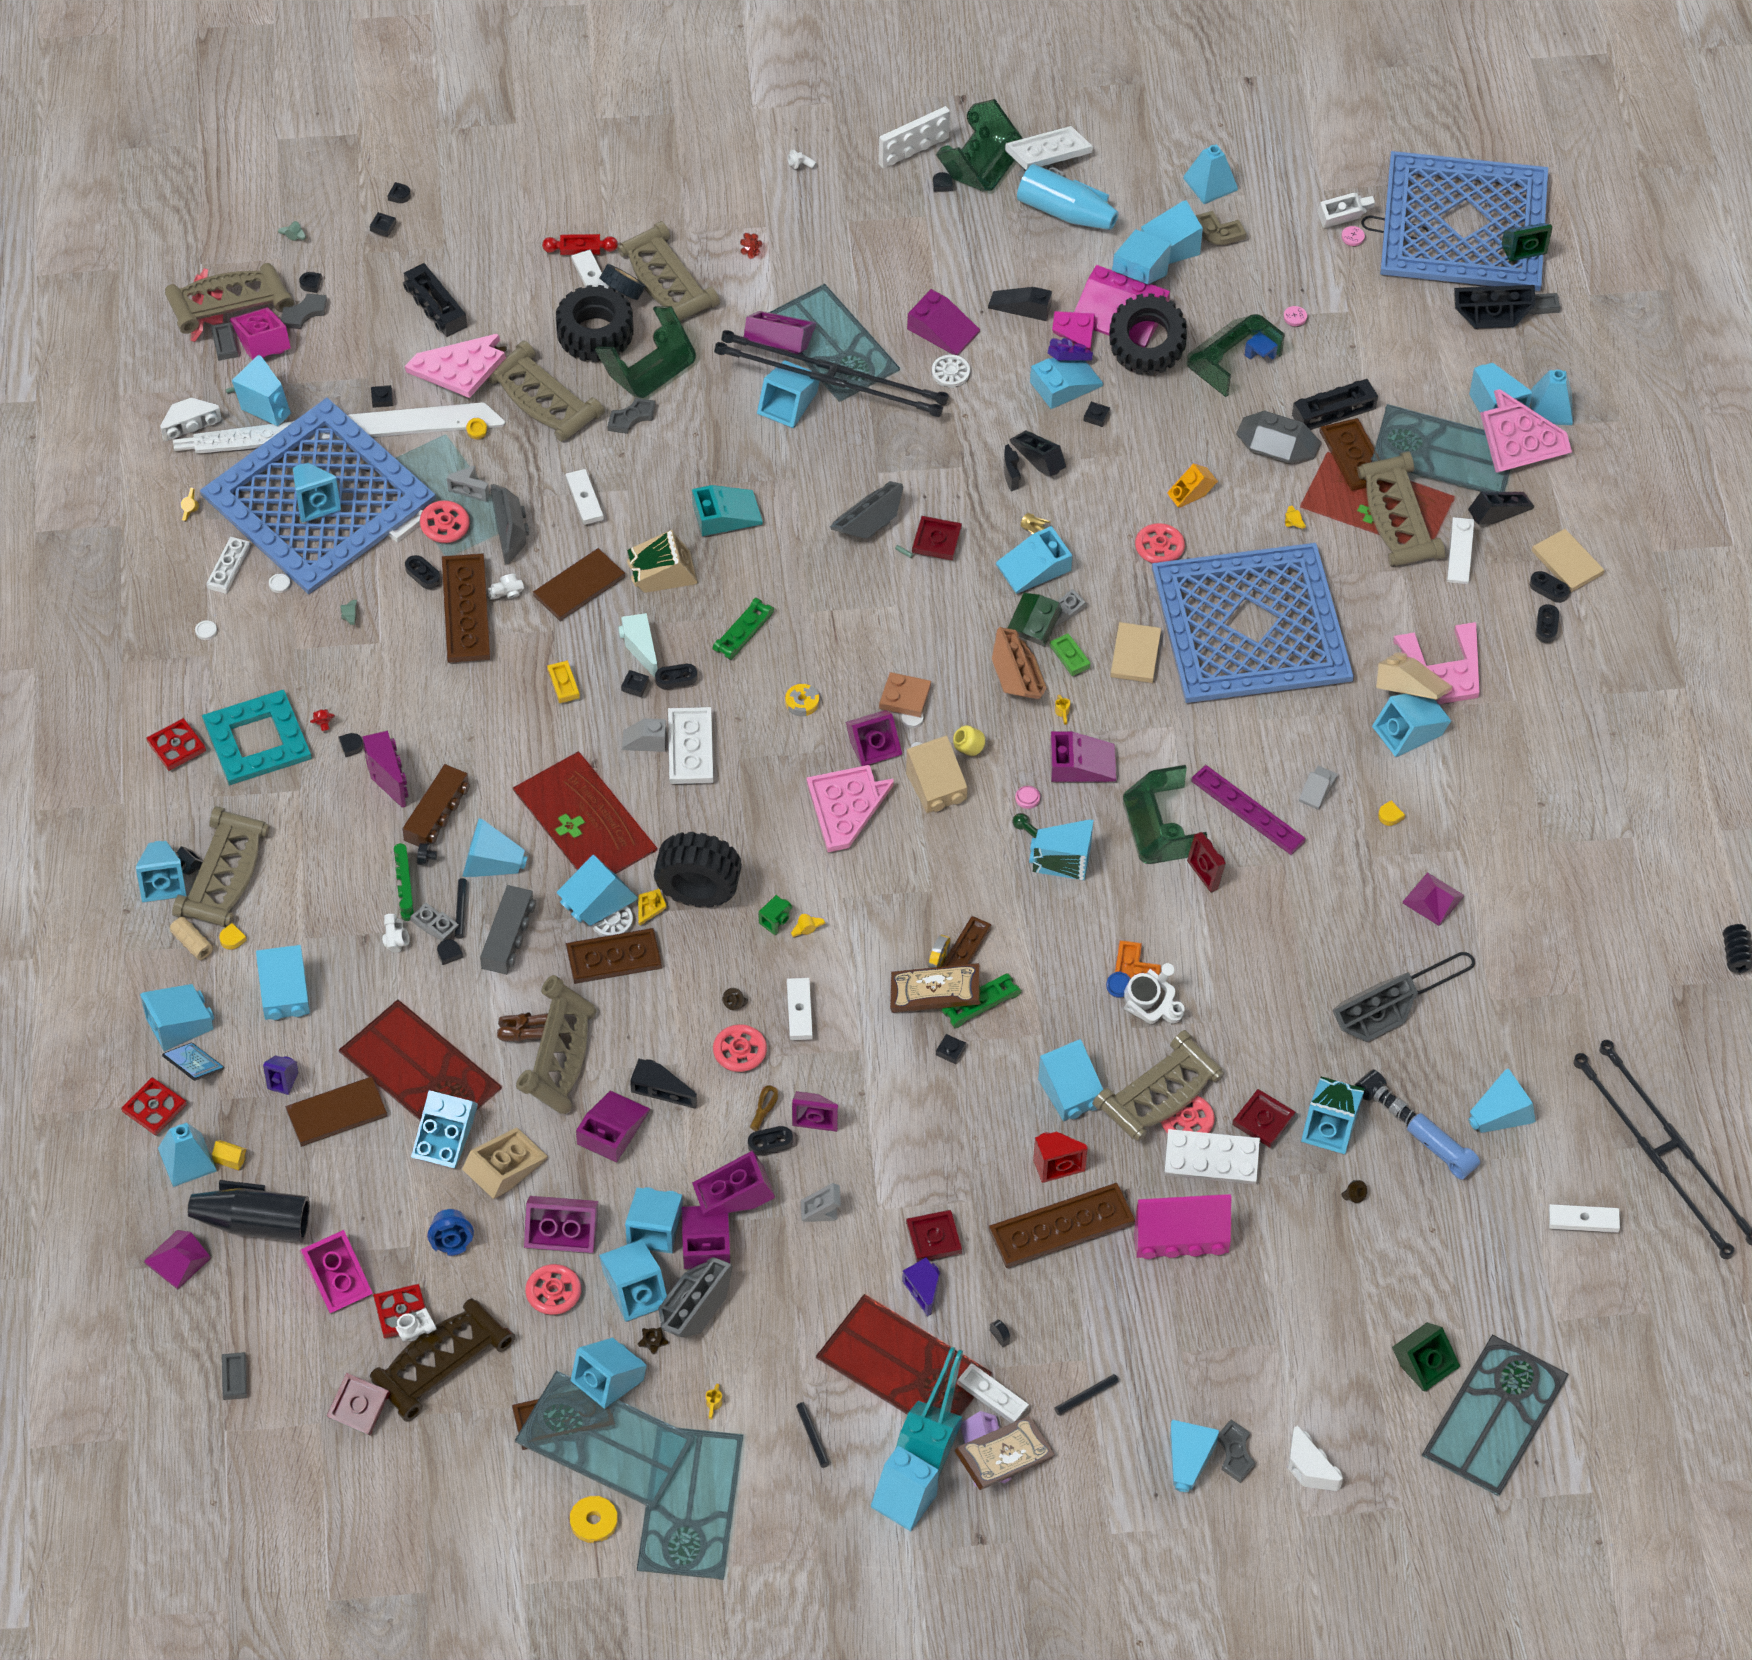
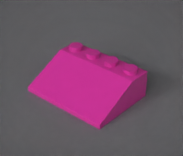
[1074,265,1170,348]
[1134,1194,1232,1259]

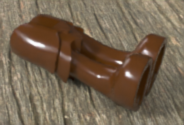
[497,1012,561,1042]

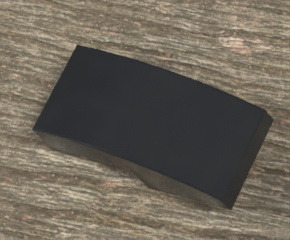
[1004,444,1021,492]

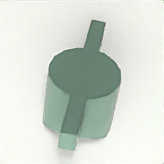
[278,221,306,241]
[340,600,357,625]

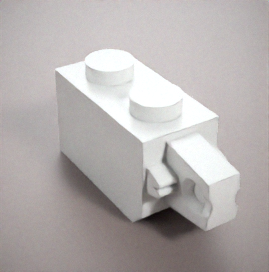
[1317,193,1375,229]

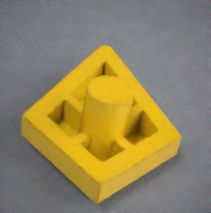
[638,889,666,925]

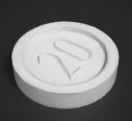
[269,574,290,593]
[195,620,217,640]
[902,714,923,728]

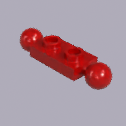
[542,234,618,255]

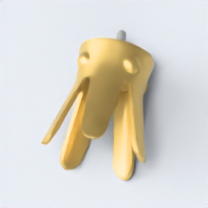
[1020,513,1051,534]

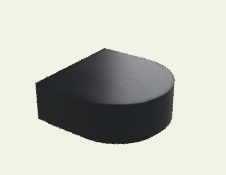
[933,172,953,192]
[387,182,411,203]
[299,272,322,293]
[338,733,363,757]
[437,939,463,965]
[989,1319,1010,1348]

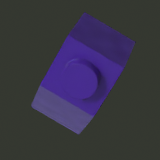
[263,1055,299,1095]
[902,1258,940,1317]

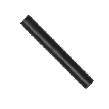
[455,878,467,939]
[1054,1374,1119,1416]
[796,1402,830,1468]

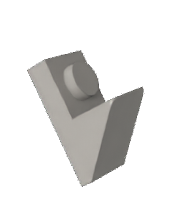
[447,466,490,502]
[1299,765,1338,810]
[801,1183,841,1222]

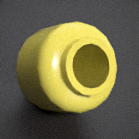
[953,725,985,756]

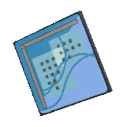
[162,1042,224,1081]

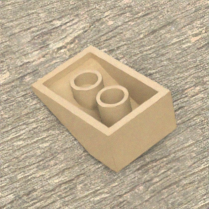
[1376,653,1452,700]
[462,1127,548,1199]

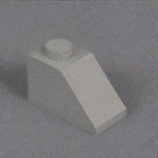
[622,718,667,752]

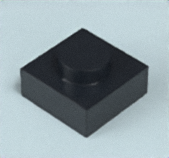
[369,212,396,237]
[371,385,393,408]
[1083,401,1110,427]
[621,670,649,697]
[936,1034,966,1064]

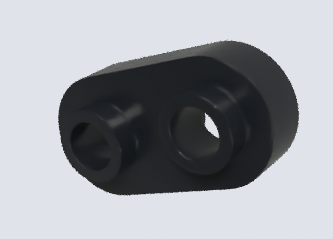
[405,555,440,589]
[1529,571,1570,603]
[1535,604,1559,643]
[655,663,698,689]
[748,1126,793,1155]

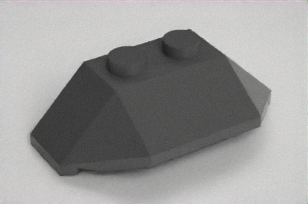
[1236,410,1321,463]
[830,481,904,539]
[491,484,529,565]
[1332,972,1418,1042]
[658,1257,733,1337]

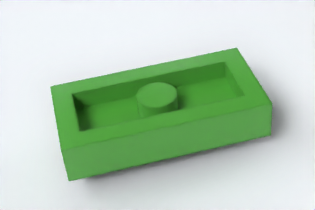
[1050,633,1091,676]

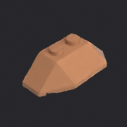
[992,627,1047,699]

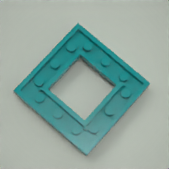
[202,689,312,786]

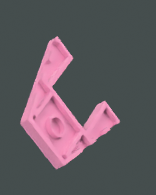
[1393,622,1479,704]

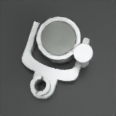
[1123,963,1184,1024]

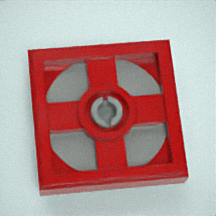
[146,718,206,771]
[121,1077,187,1136]
[373,1284,425,1338]

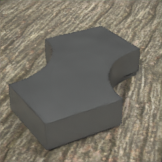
[281,294,327,329]
[607,398,656,434]
[1218,1419,1255,1483]

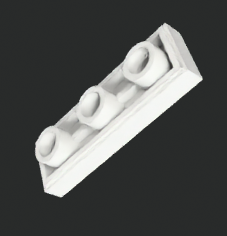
[571,250,609,289]
[565,469,604,525]
[206,537,250,594]
[787,978,812,1040]
[1549,1204,1620,1232]

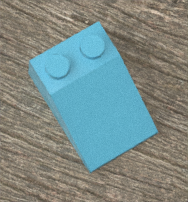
[1030,358,1103,409]

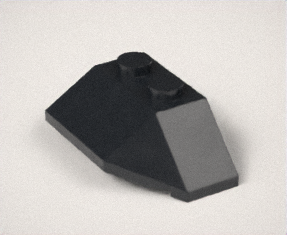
[1454,285,1536,329]

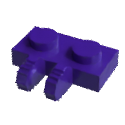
[1047,338,1093,360]

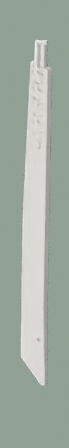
[173,403,505,453]

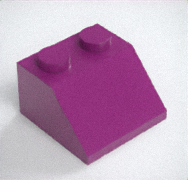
[845,710,902,766]

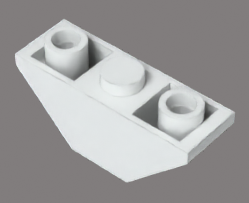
[160,398,222,442]
[1288,1425,1343,1491]

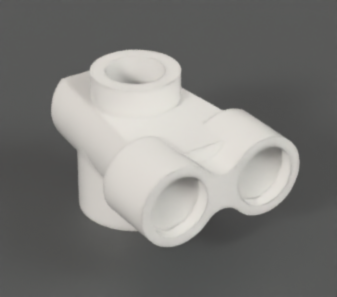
[488,574,524,600]
[382,914,409,952]
[396,1308,437,1342]

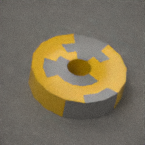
[785,684,819,716]
[929,934,951,968]

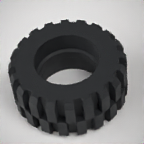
[556,285,634,362]
[1109,293,1187,375]
[654,832,742,908]

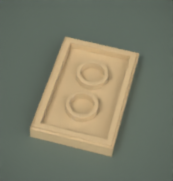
[1532,529,1604,592]
[1110,622,1161,683]

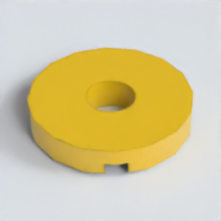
[570,1496,617,1543]

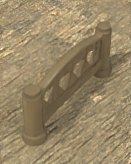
[617,221,720,323]
[165,263,294,334]
[487,340,605,442]
[1357,451,1445,566]
[172,806,270,927]
[516,975,597,1114]
[1092,1030,1224,1141]

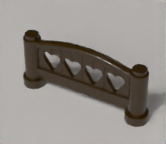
[370,1298,516,1422]

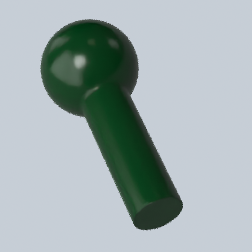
[1012,813,1038,838]

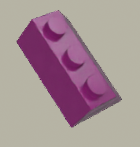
[744,311,816,354]
[524,1196,599,1253]

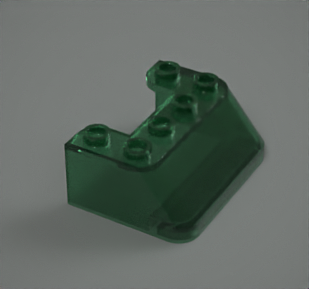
[935,99,1023,192]

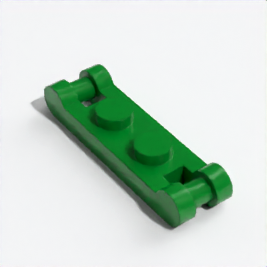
[712,597,774,660]
[393,843,414,921]
[942,973,1021,1028]

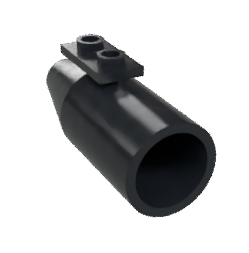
[188,1180,310,1242]

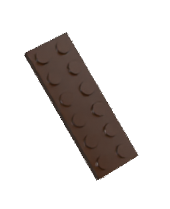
[442,553,490,663]
[989,1183,1135,1268]

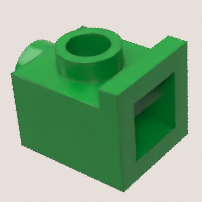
[758,895,792,935]

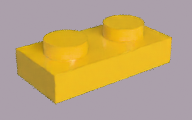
[547,660,580,703]

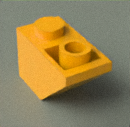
[1167,463,1218,508]

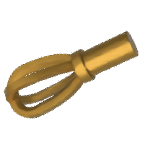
[750,1085,778,1131]

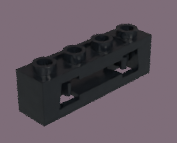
[403,263,467,337]
[1292,378,1378,430]

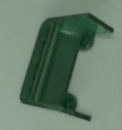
[595,306,696,398]
[1186,314,1285,397]
[1123,765,1207,864]

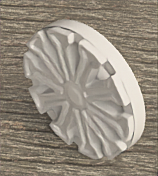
[932,355,970,388]
[592,906,633,937]

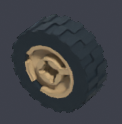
[599,264,646,300]

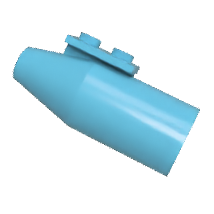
[1017,164,1119,230]

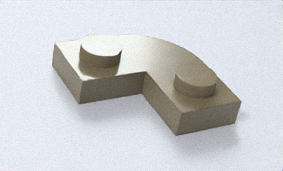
[1195,211,1247,245]

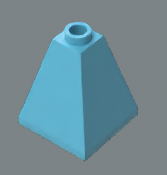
[1183,144,1238,204]
[1531,370,1573,425]
[293,463,341,523]
[462,818,527,877]
[136,841,186,902]
[1468,1068,1536,1133]
[158,1123,217,1187]
[1170,1420,1219,1492]

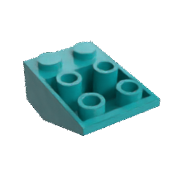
[692,485,763,536]

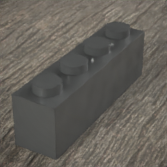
[480,885,536,975]

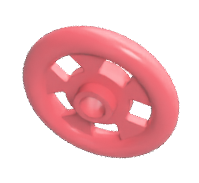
[420,500,470,543]
[1135,523,1185,563]
[713,1024,767,1072]
[1161,1096,1215,1134]
[525,1264,581,1315]

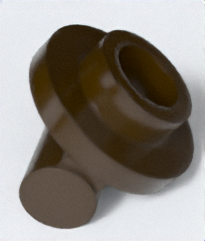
[722,988,748,1010]
[1341,1180,1367,1203]

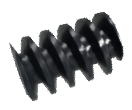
[1723,924,1752,973]

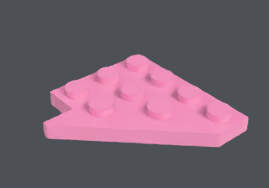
[405,334,506,398]
[1480,389,1572,473]
[806,765,894,852]

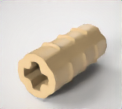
[170,917,213,960]

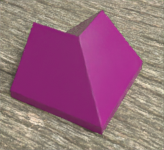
[1403,872,1464,926]
[792,1091,838,1132]
[144,1230,211,1290]

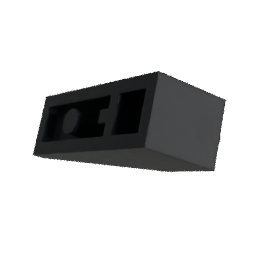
[988,287,1052,321]
[1010,430,1066,476]
[1468,492,1534,524]
[630,1058,697,1109]

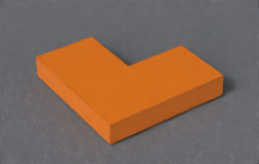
[1115,940,1161,979]

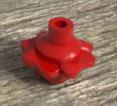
[310,709,335,731]

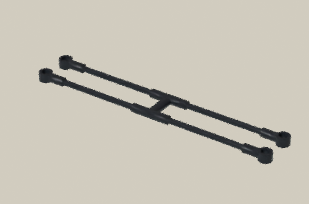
[714,330,949,417]
[1573,1040,1752,1260]

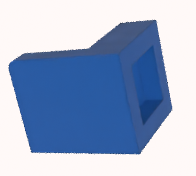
[1244,332,1278,360]

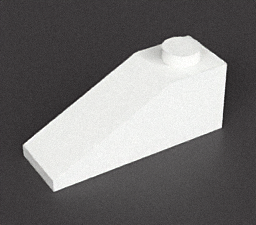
[1447,517,1474,584]

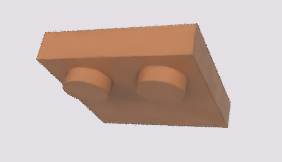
[879,672,931,718]

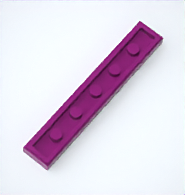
[1191,765,1306,855]

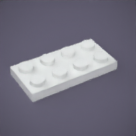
[879,106,950,168]
[1005,126,1093,170]
[668,707,713,784]
[1164,1129,1260,1184]

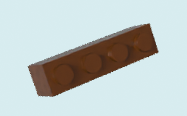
[402,764,470,847]

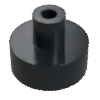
[417,843,438,866]

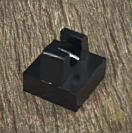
[176,846,203,875]

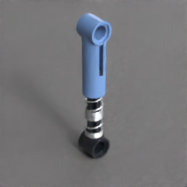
[1355,1069,1480,1180]

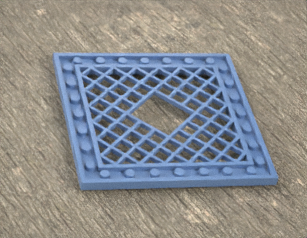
[1380,151,1548,291]
[200,398,436,595]
[1152,543,1353,703]

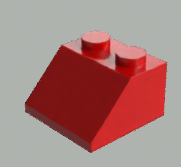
[1033,1131,1088,1183]

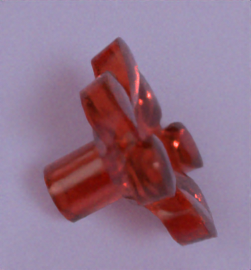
[740,233,762,259]

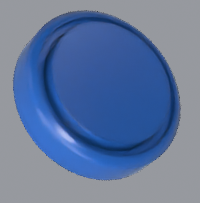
[1106,972,1130,998]

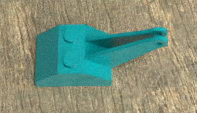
[895,1347,963,1478]

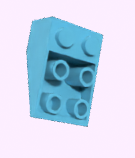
[996,526,1072,594]
[411,1091,478,1169]

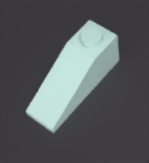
[618,613,657,677]

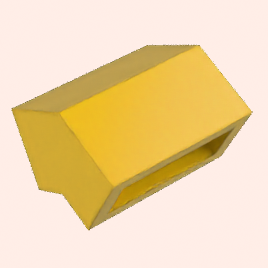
[212,1140,246,1171]

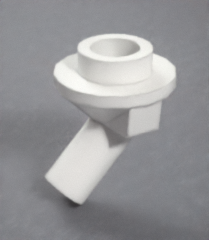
[787,149,816,169]

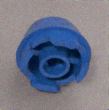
[427,1209,474,1256]

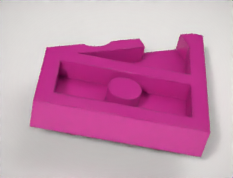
[1052,311,1095,351]

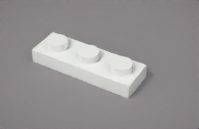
[957,1363,1029,1423]

